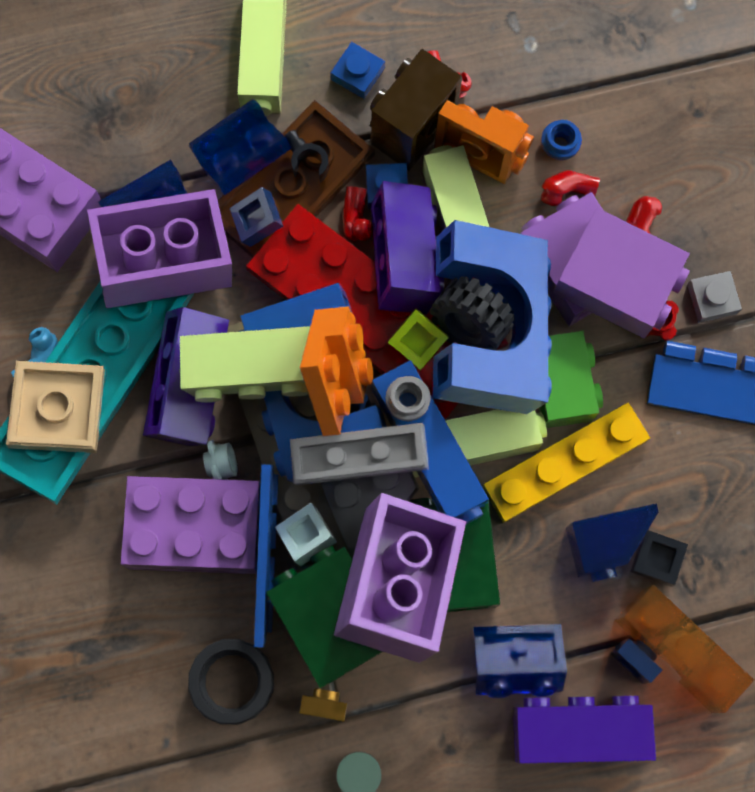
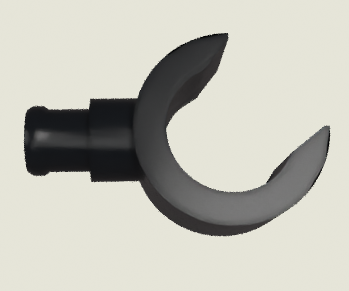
[284,130,329,183]

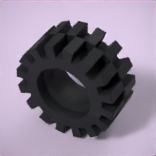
[430,276,514,351]

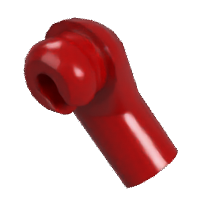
[541,170,600,206]
[343,186,373,242]

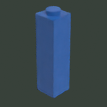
[372,360,489,525]

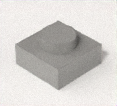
[687,271,742,323]

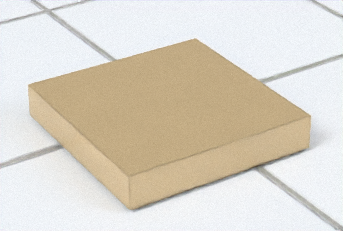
[6,361,105,453]

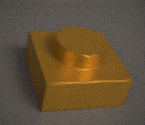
[299,688,348,721]

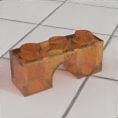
[615,585,754,713]

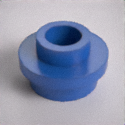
[541,120,582,160]

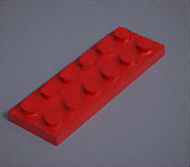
[246,204,458,420]

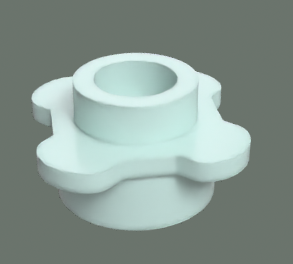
[203,440,238,480]

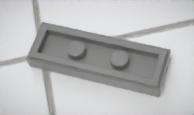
[290,423,429,485]

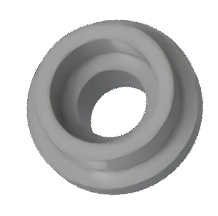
[386,376,431,421]

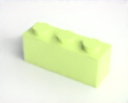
[180,326,310,402]

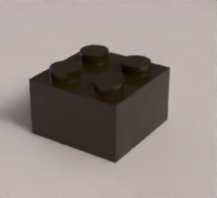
[369,49,462,171]

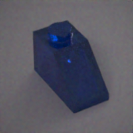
[566,503,659,583]

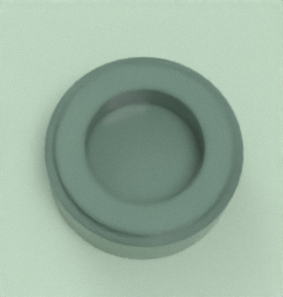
[337,752,381,792]

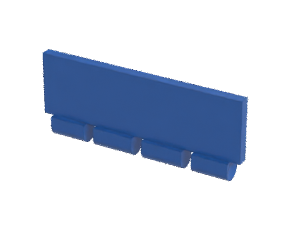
[646,340,755,425]
[254,464,279,647]

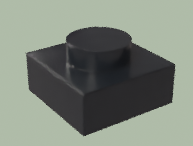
[630,530,688,587]

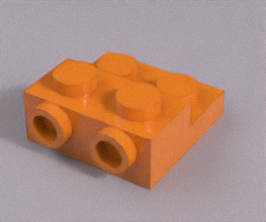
[434,100,534,184]
[300,306,373,436]

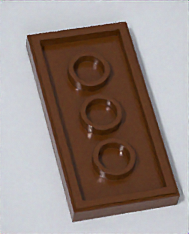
[218,100,375,258]

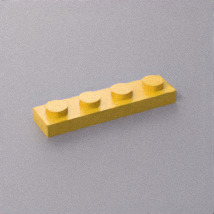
[482,402,650,524]

